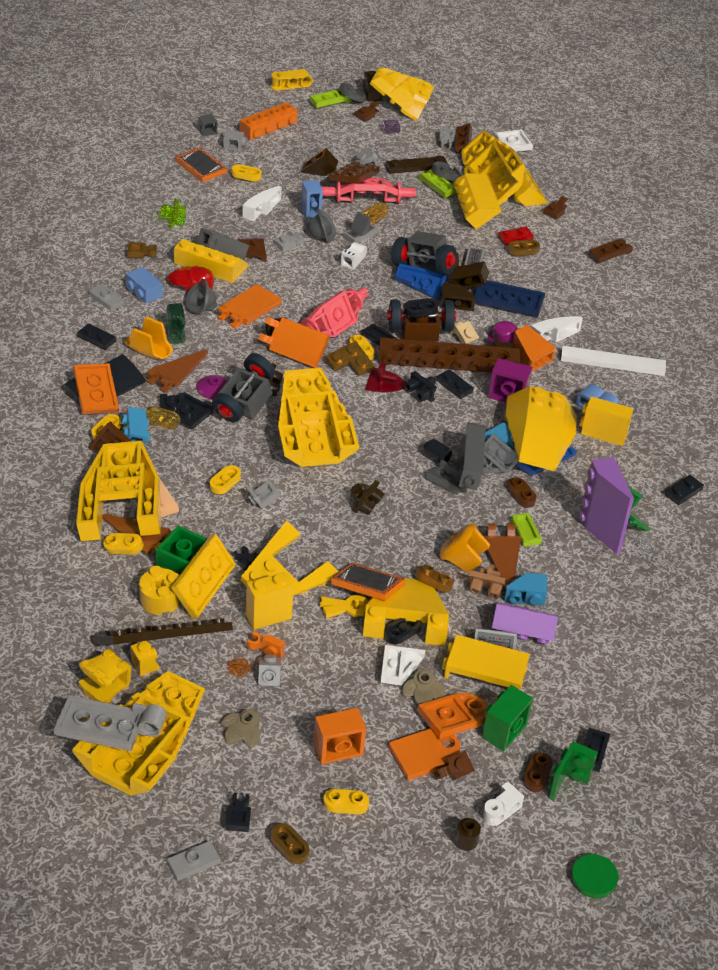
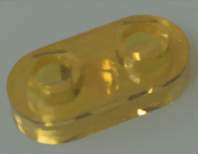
[364,202,389,224]
[146,406,180,430]

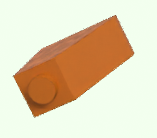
[512,325,556,372]

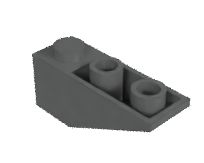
[196,228,249,261]

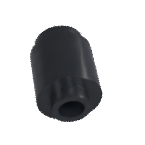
[424,439,452,463]

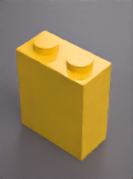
[579,396,634,446]
[246,571,294,630]

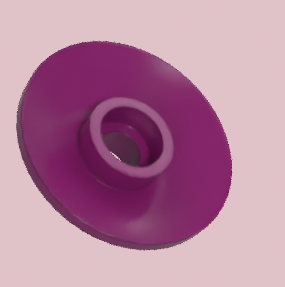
[196,375,229,399]

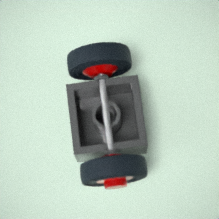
[391,231,457,275]
[212,353,275,422]

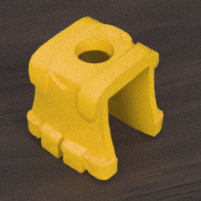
[78,649,131,704]

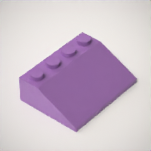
[578,457,634,554]

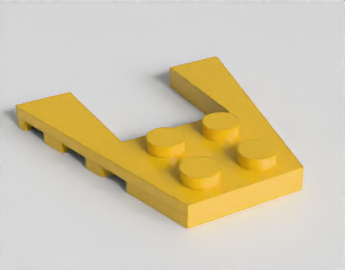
[241,521,339,596]

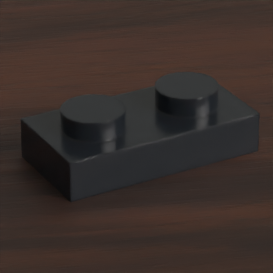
[77,323,116,350]
[436,369,474,399]
[665,475,704,506]
[584,727,610,772]

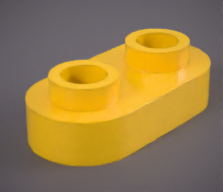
[231,164,262,182]
[349,334,375,360]
[91,414,121,440]
[210,465,241,494]
[103,533,144,555]
[323,789,369,814]

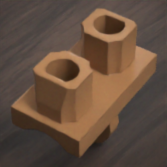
[469,564,507,599]

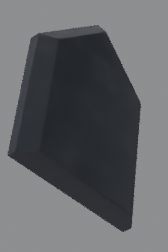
[160,392,214,429]

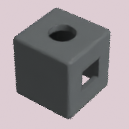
[198,114,218,136]

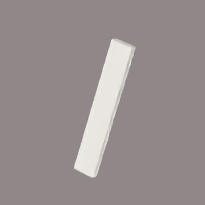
[561,346,666,376]

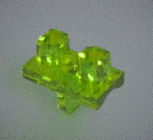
[160,198,186,228]

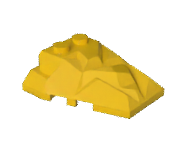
[370,67,434,121]

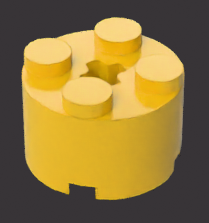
[139,566,181,615]

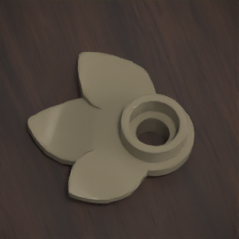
[403,669,446,705]
[221,709,261,748]

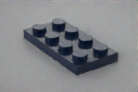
[474,280,545,317]

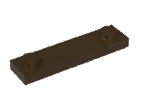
[385,155,447,174]

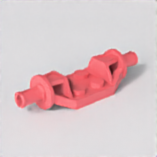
[321,178,416,204]
[300,287,369,337]

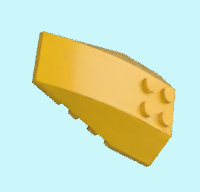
[461,130,525,205]
[278,368,359,467]
[505,386,577,472]
[72,671,205,796]

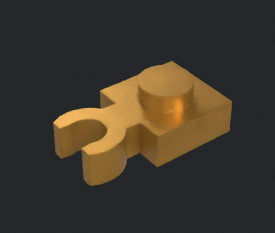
[127,242,157,258]

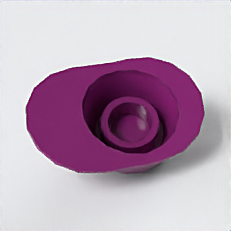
[488,321,518,346]

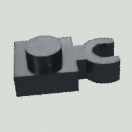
[233,546,258,571]
[226,792,251,832]

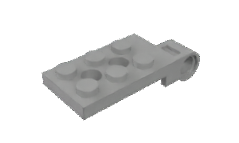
[54,695,167,751]

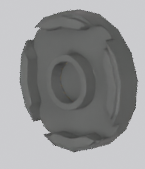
[339,82,367,103]
[431,161,461,181]

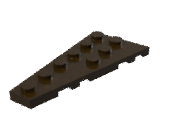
[90,618,233,645]

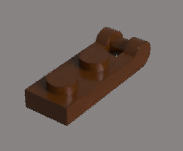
[455,123,472,154]
[588,238,633,263]

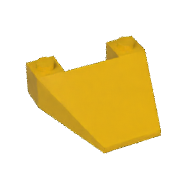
[363,578,449,646]

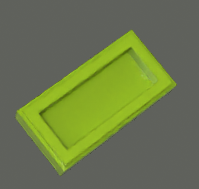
[510,513,542,547]

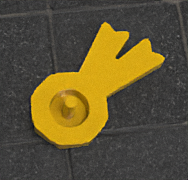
[320,595,369,618]

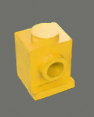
[130,641,160,677]

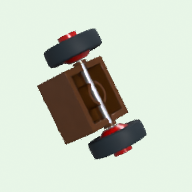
[387,299,457,341]

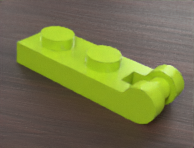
[310,89,352,108]
[418,169,457,198]

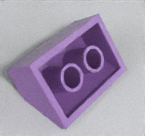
[492,602,558,644]

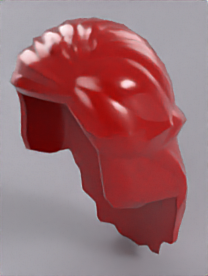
[168,265,214,292]

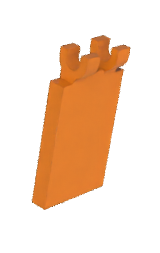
[217,284,282,329]
[258,317,330,368]

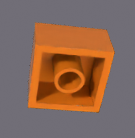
[313,708,366,765]

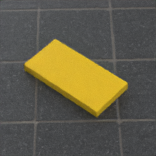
[171,534,236,619]

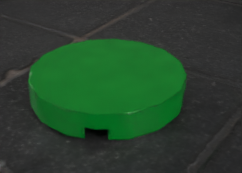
[571,854,619,899]

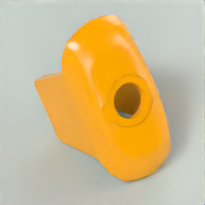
[124,317,173,360]
[439,523,490,572]

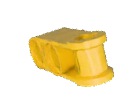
[271,69,313,91]

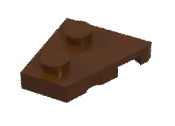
[236,238,267,262]
[89,421,131,451]

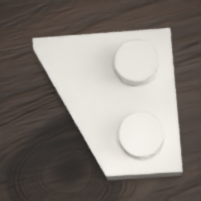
[381,645,425,685]

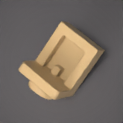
[450,321,479,344]

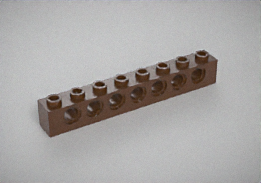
[378,337,520,373]

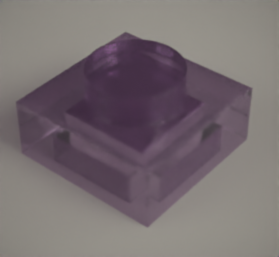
[383,119,401,133]

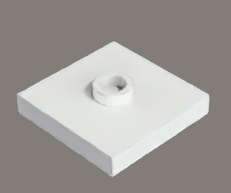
[494,129,533,152]

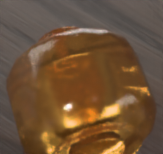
[229,658,252,677]

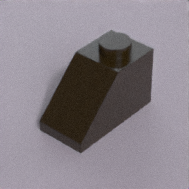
[301,148,338,176]
[440,283,476,311]

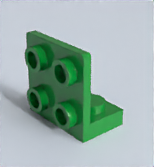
[548,741,598,800]

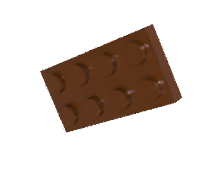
[329,161,380,184]

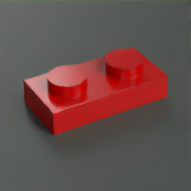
[498,226,534,245]

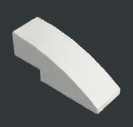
[242,186,282,221]
[531,316,583,343]

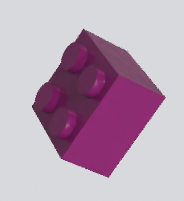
[488,358,533,403]

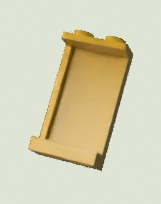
[442,635,530,690]

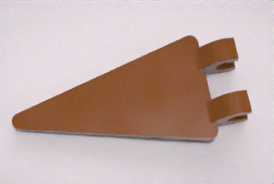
[146,350,208,393]
[103,514,172,557]
[483,523,521,585]

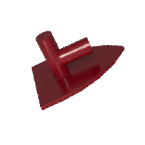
[365,363,405,393]

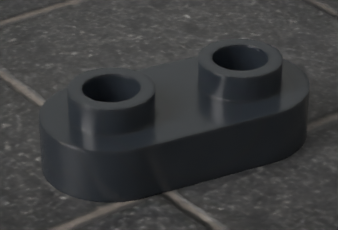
[404,298,438,317]
[384,618,421,644]

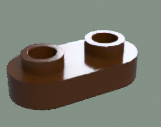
[507,477,537,508]
[523,752,553,792]

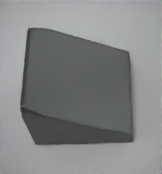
[350,212,371,236]

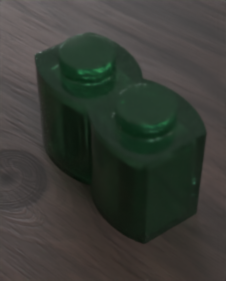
[166,303,186,344]

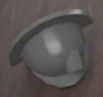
[306,209,336,243]
[185,279,219,314]

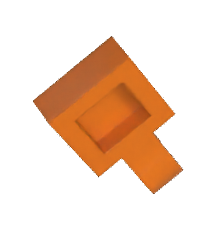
[247,632,285,659]

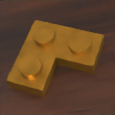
[326,341,374,376]

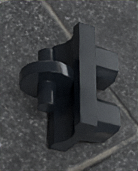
[405,371,437,402]

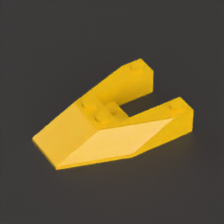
[76,441,161,541]

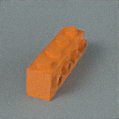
[239,102,298,140]

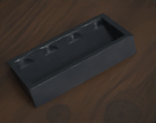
[64,354,146,406]

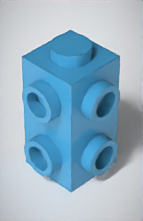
[120,407,150,444]

